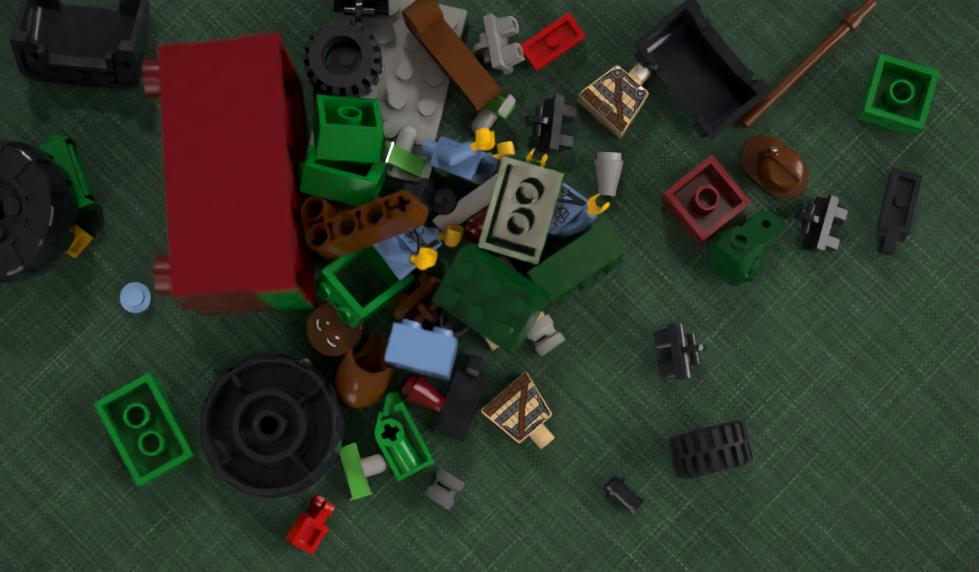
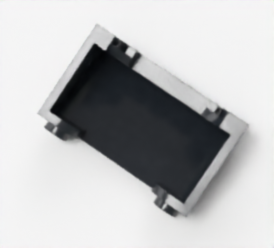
[10,0,150,90]
[633,0,771,140]

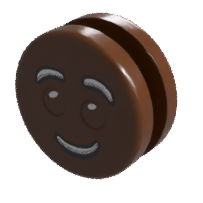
[306,301,365,359]

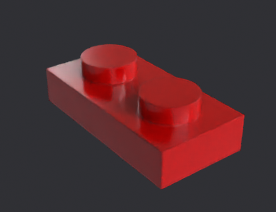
[521,12,586,73]

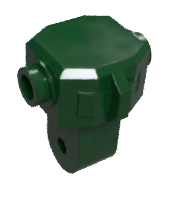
[706,211,781,287]

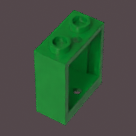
[297,145,389,207]
[313,245,415,330]

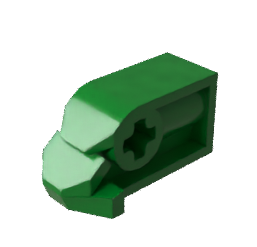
[374,392,434,482]

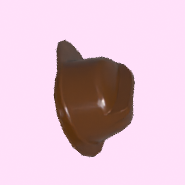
[741,135,808,199]

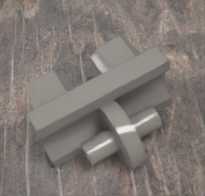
[473,14,525,75]

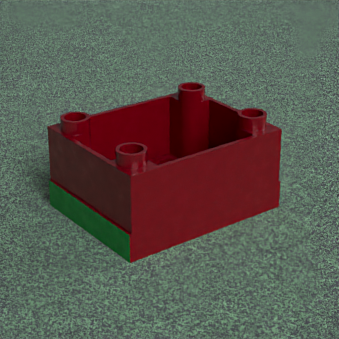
[143,33,317,316]

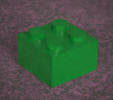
[856,53,940,137]
[312,94,384,164]

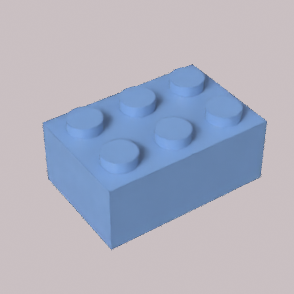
[384,319,459,381]

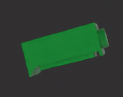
[39,134,101,215]

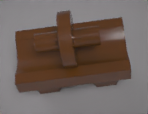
[392,270,442,324]

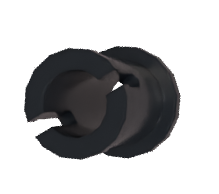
[603,475,644,515]

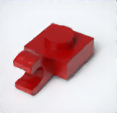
[285,494,335,555]

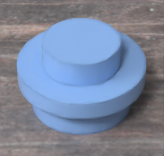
[120,282,152,313]

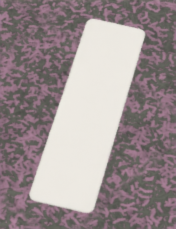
[433,173,498,233]

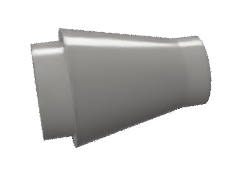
[594,152,624,196]

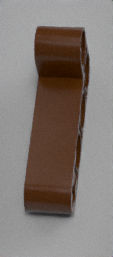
[402,0,501,112]
[300,190,428,260]

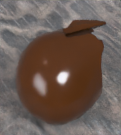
[335,330,395,409]

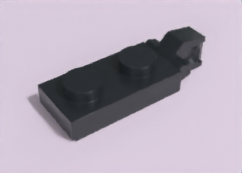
[876,168,922,256]
[434,354,486,442]

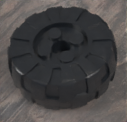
[0,140,79,283]
[200,354,345,498]

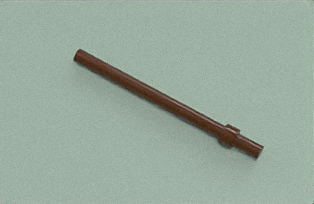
[740,0,878,129]

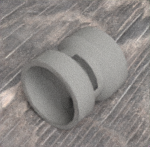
[527,314,565,357]

